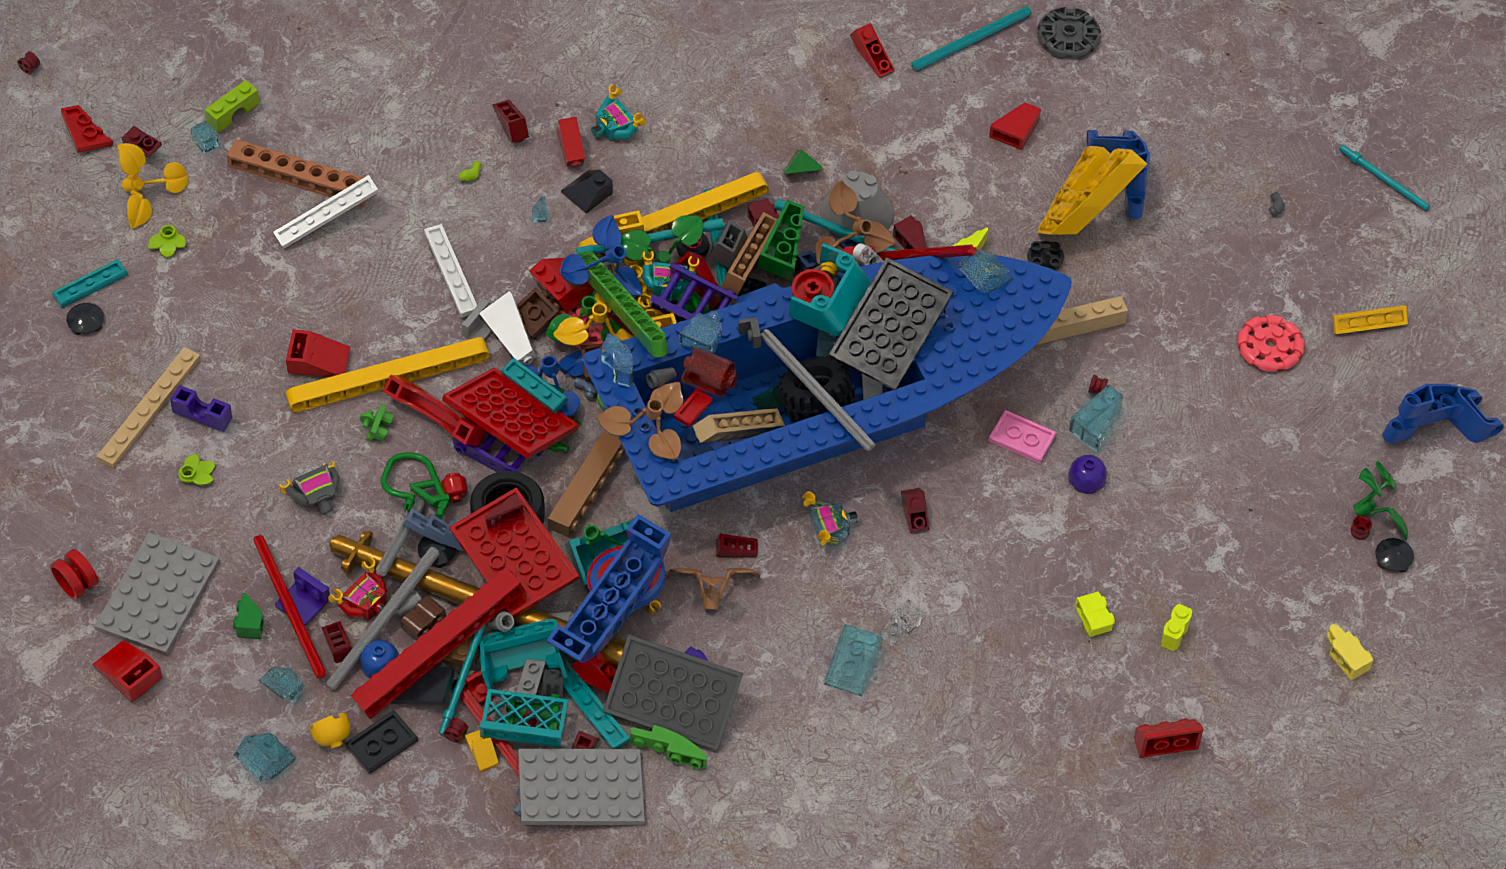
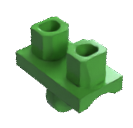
[360,404,394,442]

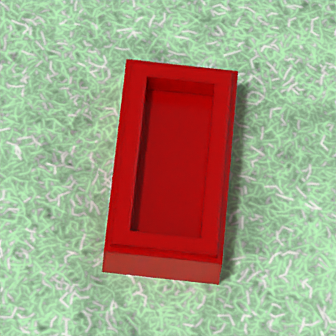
[674,389,713,428]

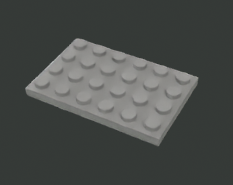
[94,532,220,656]
[518,749,645,825]

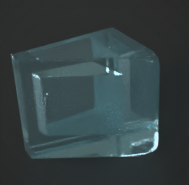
[532,196,547,222]

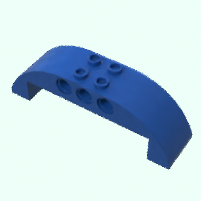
[547,514,671,663]

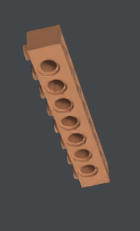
[227,139,368,207]

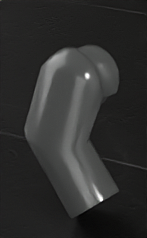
[1269,192,1285,216]

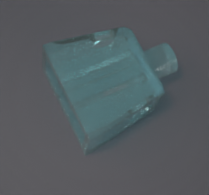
[680,311,722,358]

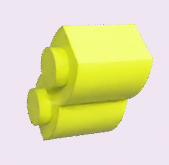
[1075,591,1115,637]
[1161,604,1192,651]

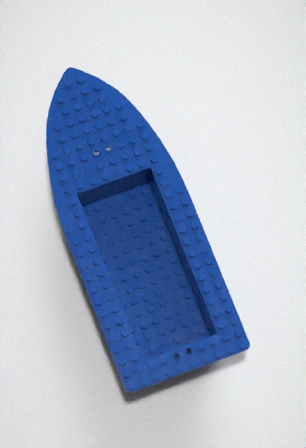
[582,254,1072,512]

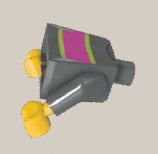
[279,461,340,514]

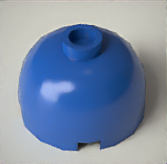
[360,640,399,678]

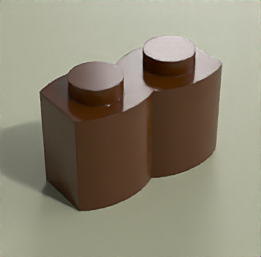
[400,596,446,641]

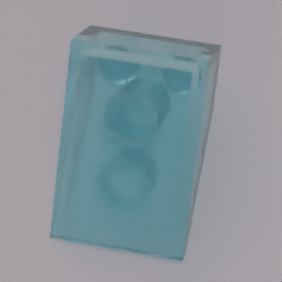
[824,624,883,697]

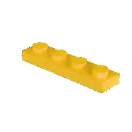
[1332,305,1408,334]

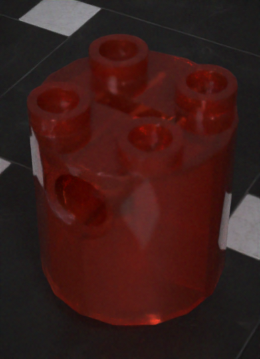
[681,347,738,398]

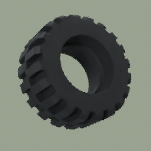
[778,357,855,422]

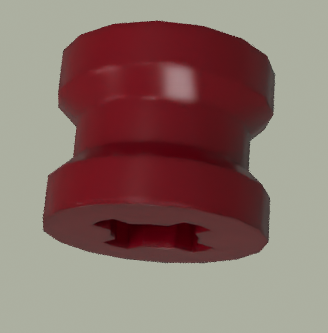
[17,51,40,74]
[1088,375,1108,397]
[1350,515,1372,540]
[443,718,468,743]

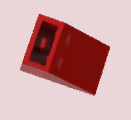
[286,329,350,377]
[92,640,163,703]

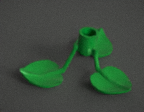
[620,215,703,264]
[546,290,622,343]
[1353,461,1408,541]

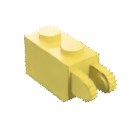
[1327,624,1373,681]

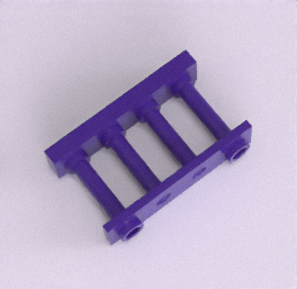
[649,263,738,322]
[453,434,544,472]

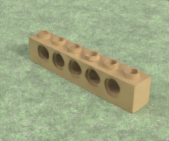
[693,408,785,443]

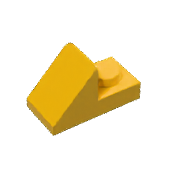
[465,730,499,772]

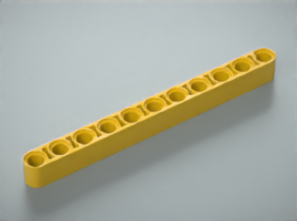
[578,172,769,259]
[285,337,490,412]

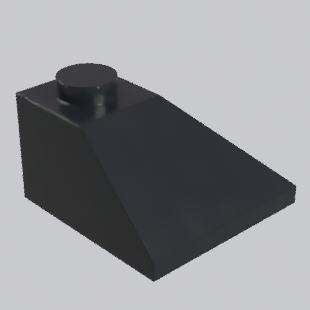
[561,170,613,213]

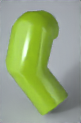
[459,161,482,181]

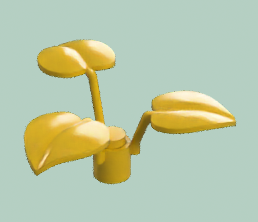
[117,143,188,229]
[553,293,635,346]

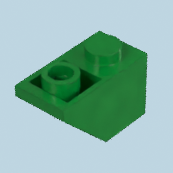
[233,593,264,639]

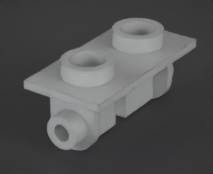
[517,659,546,695]

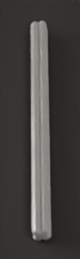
[761,329,875,451]
[326,547,440,690]

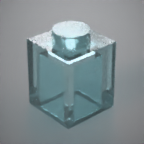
[191,121,219,154]

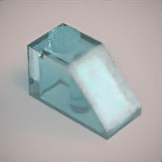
[259,667,305,700]

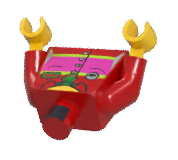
[329,557,387,620]

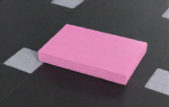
[988,410,1057,464]

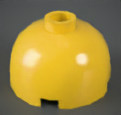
[308,713,351,749]

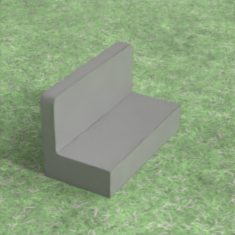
[462,299,492,340]

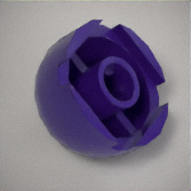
[1068,455,1107,494]

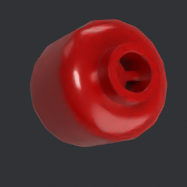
[441,473,468,503]

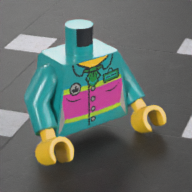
[591,84,646,141]
[641,251,700,303]

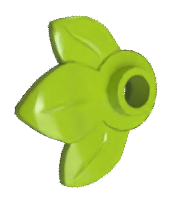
[148,225,186,258]
[178,453,215,486]

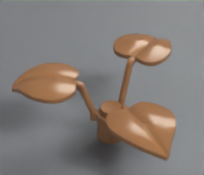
[815,181,895,265]
[597,382,683,460]
[667,568,760,609]

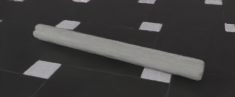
[376,496,427,577]

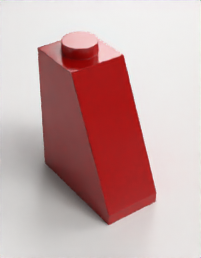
[989,102,1041,150]
[556,117,585,167]

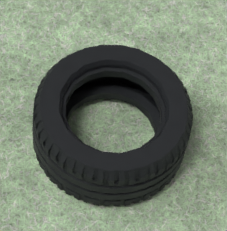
[470,471,545,524]

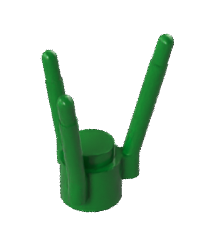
[584,524,623,559]

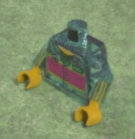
[802,491,858,547]

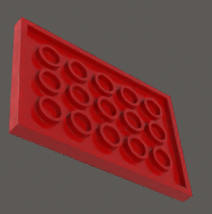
[442,368,579,459]
[449,487,580,618]

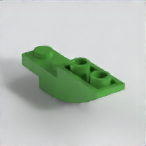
[630,725,707,770]

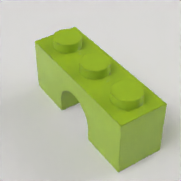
[204,80,260,133]

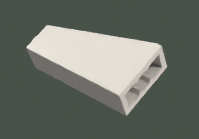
[479,291,536,366]

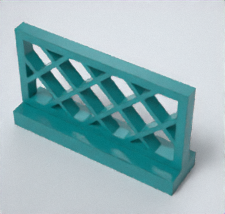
[480,689,568,748]

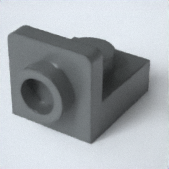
[738,318,761,348]
[543,669,564,698]

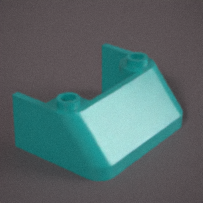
[789,243,870,336]
[480,619,568,690]

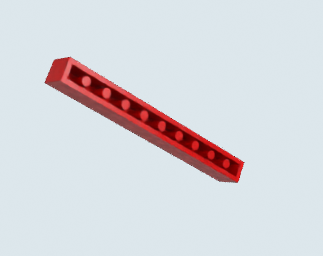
[351,567,526,719]

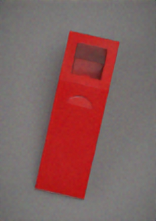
[850,23,895,78]
[571,652,616,694]

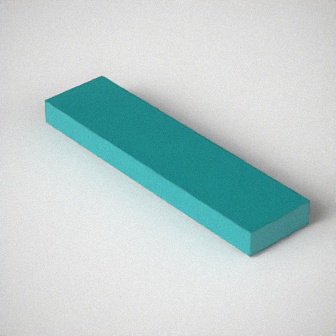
[52,259,128,308]
[501,358,568,414]

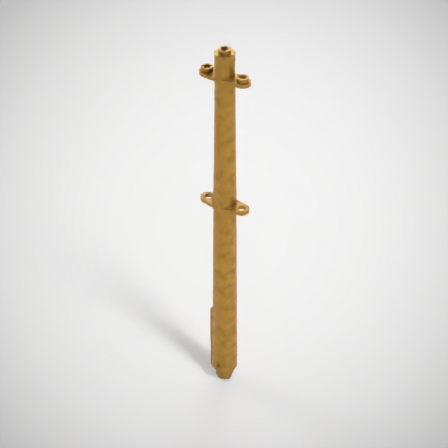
[329,531,626,669]

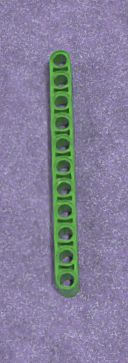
[579,251,669,358]

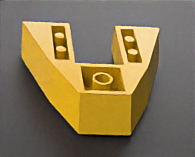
[1037,146,1147,235]

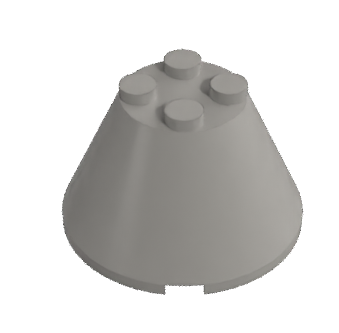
[820,170,894,239]

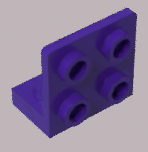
[275,567,330,626]

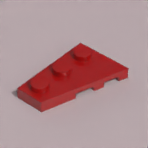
[61,105,113,153]

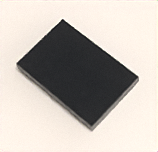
[390,667,455,705]
[345,710,418,774]

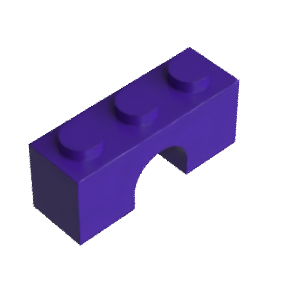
[170,385,233,432]

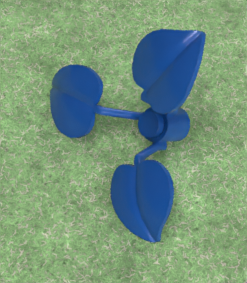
[560,215,642,296]
[525,350,584,417]

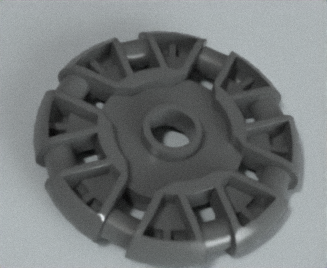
[1037,7,1101,59]

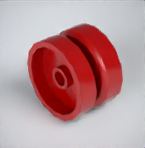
[792,269,834,303]
[50,549,99,600]

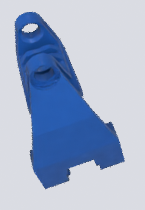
[1087,130,1150,219]
[1382,383,1504,443]

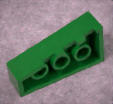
[757,199,804,281]

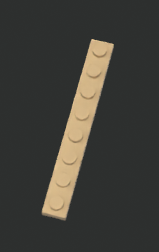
[97,347,201,469]

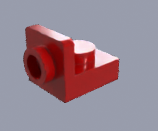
[466,670,496,705]

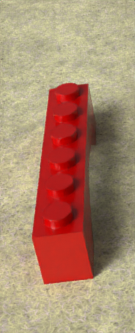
[382,374,486,447]

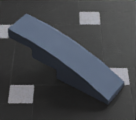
[403,508,464,551]

